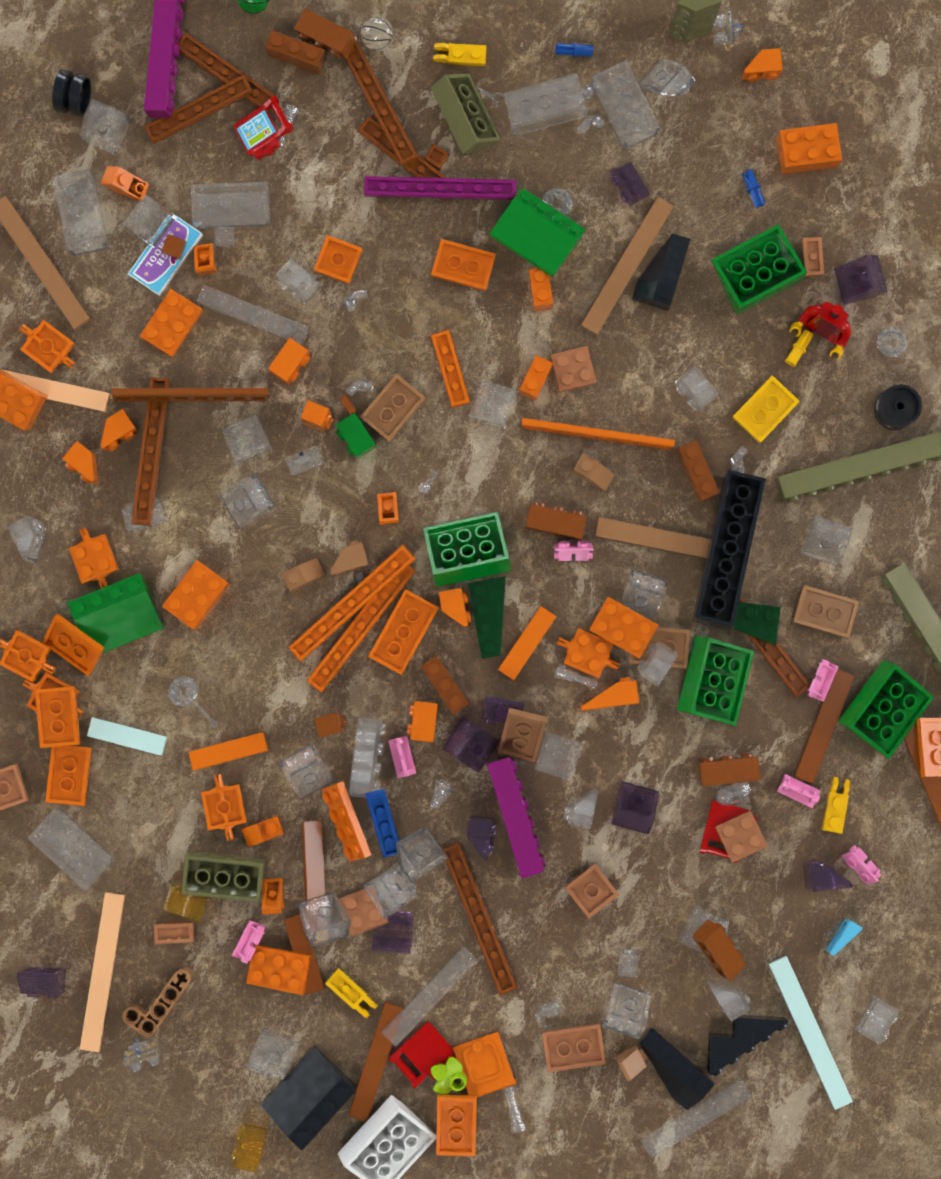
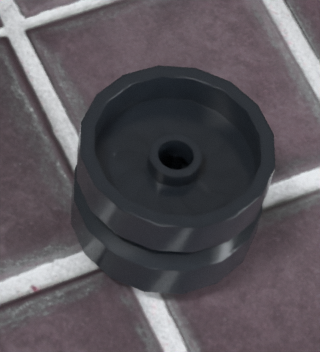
[52,69,91,117]
[874,384,922,431]

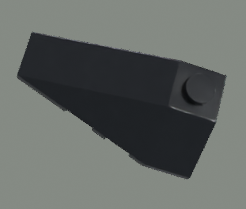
[632,234,691,311]
[639,1028,715,1110]

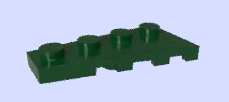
[468,576,506,659]
[732,602,781,646]

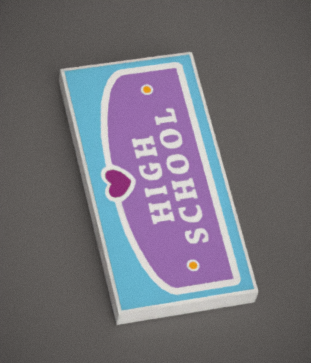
[128,212,203,296]

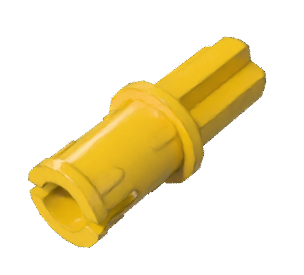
[785,330,814,367]

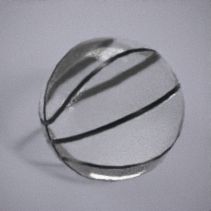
[361,16,394,51]

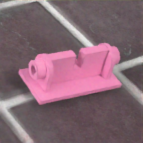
[554,541,593,561]
[807,659,839,702]
[388,736,416,778]
[777,774,820,808]
[842,845,881,885]
[232,920,265,964]

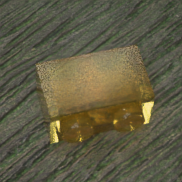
[231,1123,267,1173]

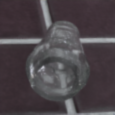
[429,779,453,810]

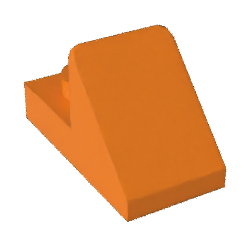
[194,243,217,276]
[377,492,400,524]
[241,816,285,847]
[261,878,284,915]

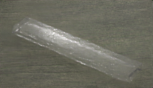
[196,284,309,345]
[382,946,478,1046]
[641,1078,752,1158]

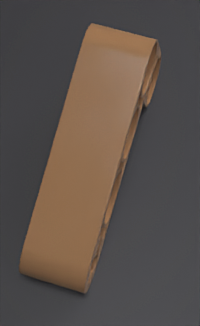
[122,967,194,1037]

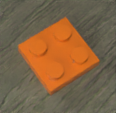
[313,235,363,285]

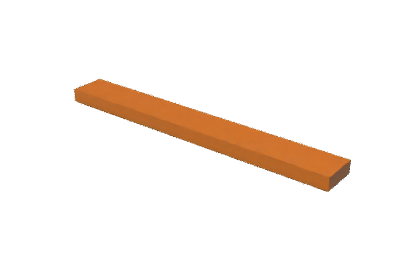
[521,418,675,450]
[288,545,416,662]
[307,566,416,693]

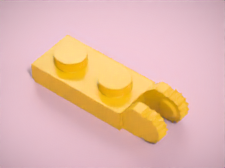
[433,43,486,66]
[822,777,850,834]
[325,967,378,1018]

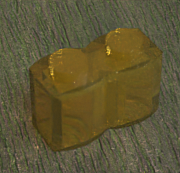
[163,884,209,922]

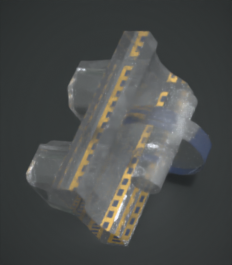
[713,9,745,50]
[285,446,324,477]
[717,782,751,806]
[123,1037,160,1073]

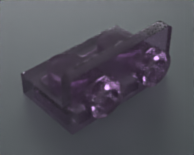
[610,162,650,207]

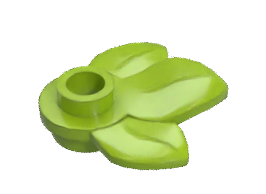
[431,1057,467,1094]

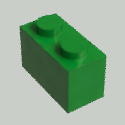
[335,412,376,460]

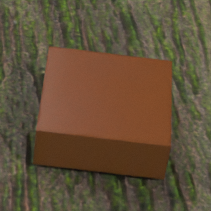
[424,144,450,171]
[161,234,187,260]
[340,395,357,415]

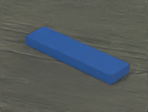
[365,789,402,858]

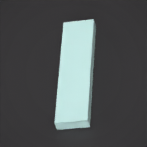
[87,717,167,756]

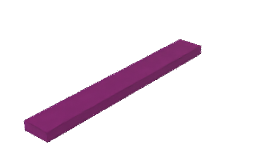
[364,176,516,200]

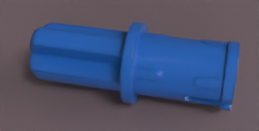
[555,42,593,58]
[742,170,765,208]

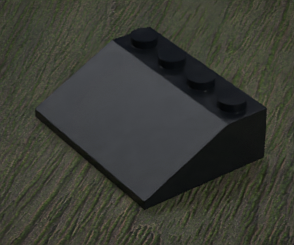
[261,1046,357,1151]

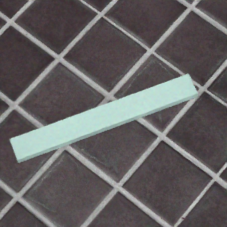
[768,955,853,1110]

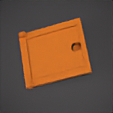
[453,1031,516,1098]

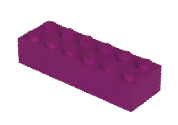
[487,757,546,879]

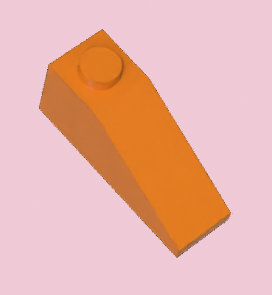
[580,677,639,711]

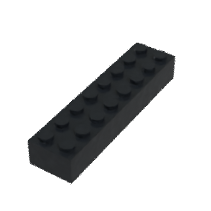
[692,469,766,631]

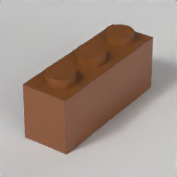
[294,9,357,59]
[265,30,326,75]
[676,440,720,503]
[525,502,587,541]
[421,656,469,715]
[314,712,348,738]
[698,753,761,786]
[692,920,746,982]

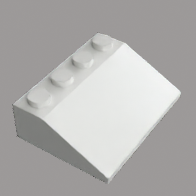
[337,1095,436,1179]

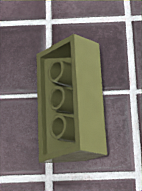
[669,0,722,42]
[431,74,501,154]
[181,851,266,902]

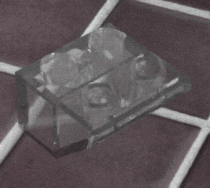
[122,194,177,248]
[222,414,272,465]
[363,862,419,919]

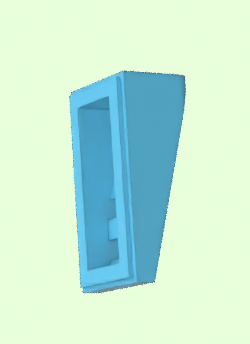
[826,918,863,956]

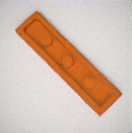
[431,330,470,408]
[498,606,557,681]
[188,732,269,771]

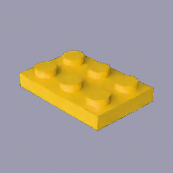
[732,376,800,444]

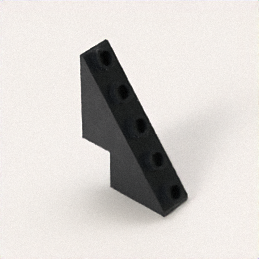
[707,1014,788,1076]

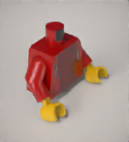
[789,302,852,360]

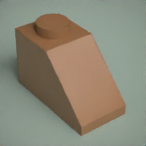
[572,453,615,492]
[330,541,369,577]
[281,558,326,593]
[615,1045,647,1082]

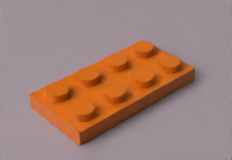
[368,589,439,675]
[322,781,371,862]

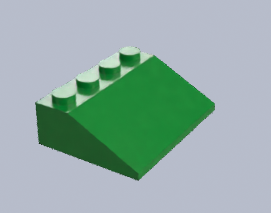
[489,188,586,278]
[711,224,807,315]
[423,512,511,587]
[67,573,164,654]
[677,636,754,726]
[838,660,934,759]

